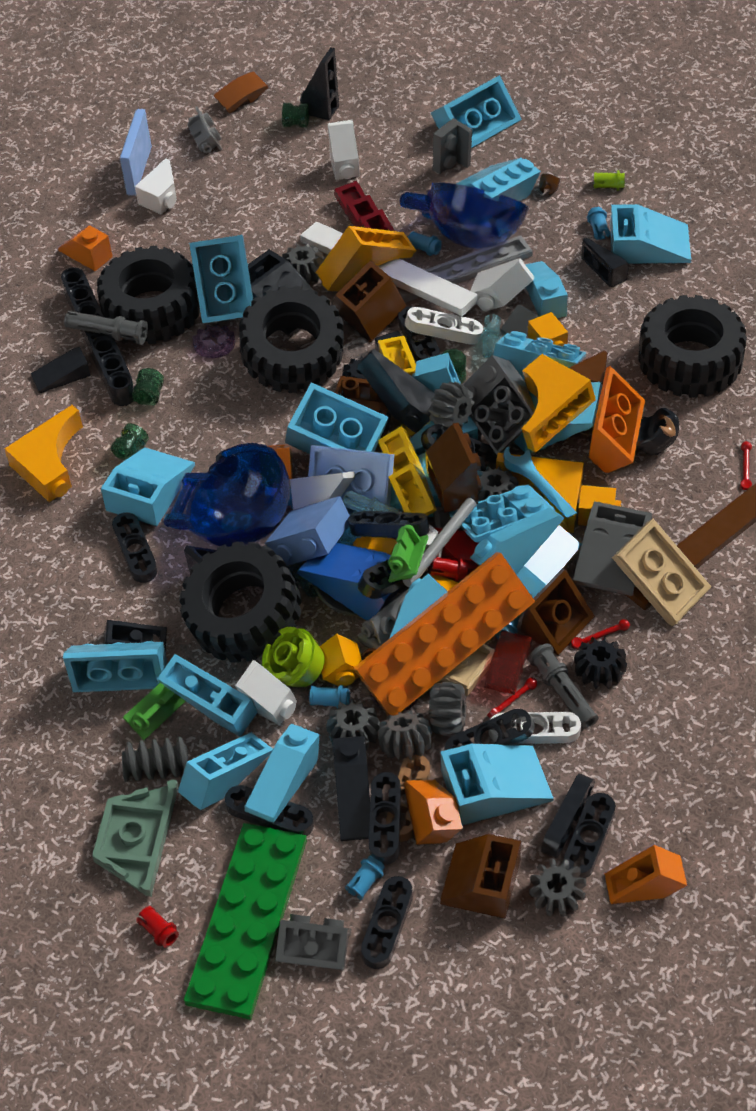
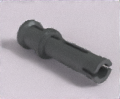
[64,310,148,345]
[528,644,599,729]

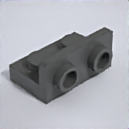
[432,118,472,174]
[275,914,352,970]

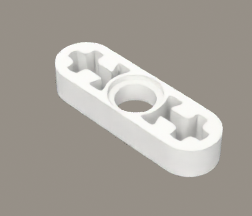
[404,307,483,345]
[489,712,581,744]

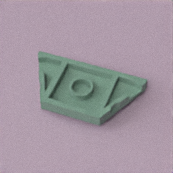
[92,780,179,896]

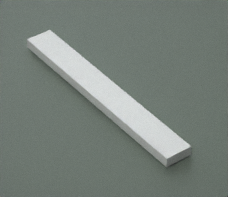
[300,221,478,316]

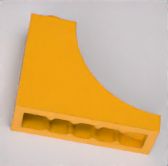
[316,226,417,292]
[521,354,596,453]
[4,405,83,502]
[496,453,584,533]

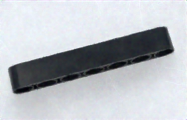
[61,267,135,406]

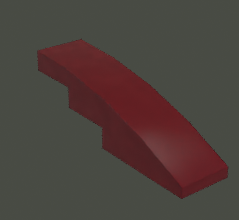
[334,180,395,231]

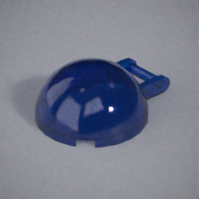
[400,182,529,249]
[163,443,290,547]

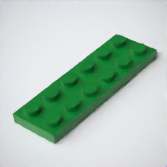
[184,823,307,1020]

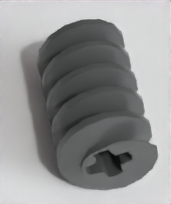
[122,737,189,782]

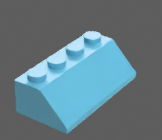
[439,158,541,224]

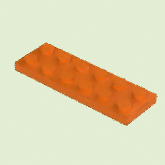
[353,552,535,716]

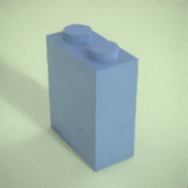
[265,496,350,566]

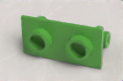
[388,525,429,582]
[122,683,186,740]

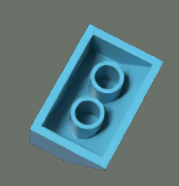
[431,75,522,148]
[189,235,253,324]
[285,382,389,454]
[63,641,167,692]

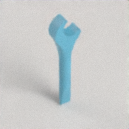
[504,447,577,519]

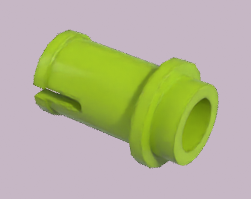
[594,170,625,191]

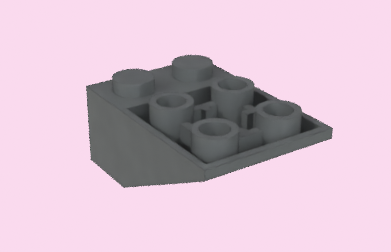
[573,501,652,596]

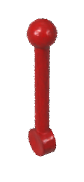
[740,441,752,490]
[571,619,630,649]
[487,677,537,719]

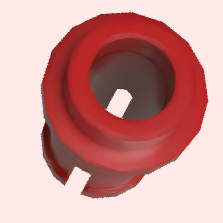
[428,557,468,582]
[136,906,179,948]

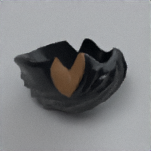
[636,408,679,456]

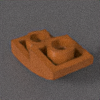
[213,71,269,114]

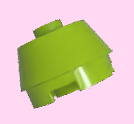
[262,626,324,687]

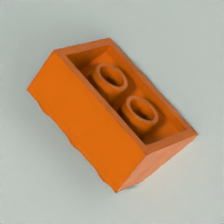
[588,366,645,473]

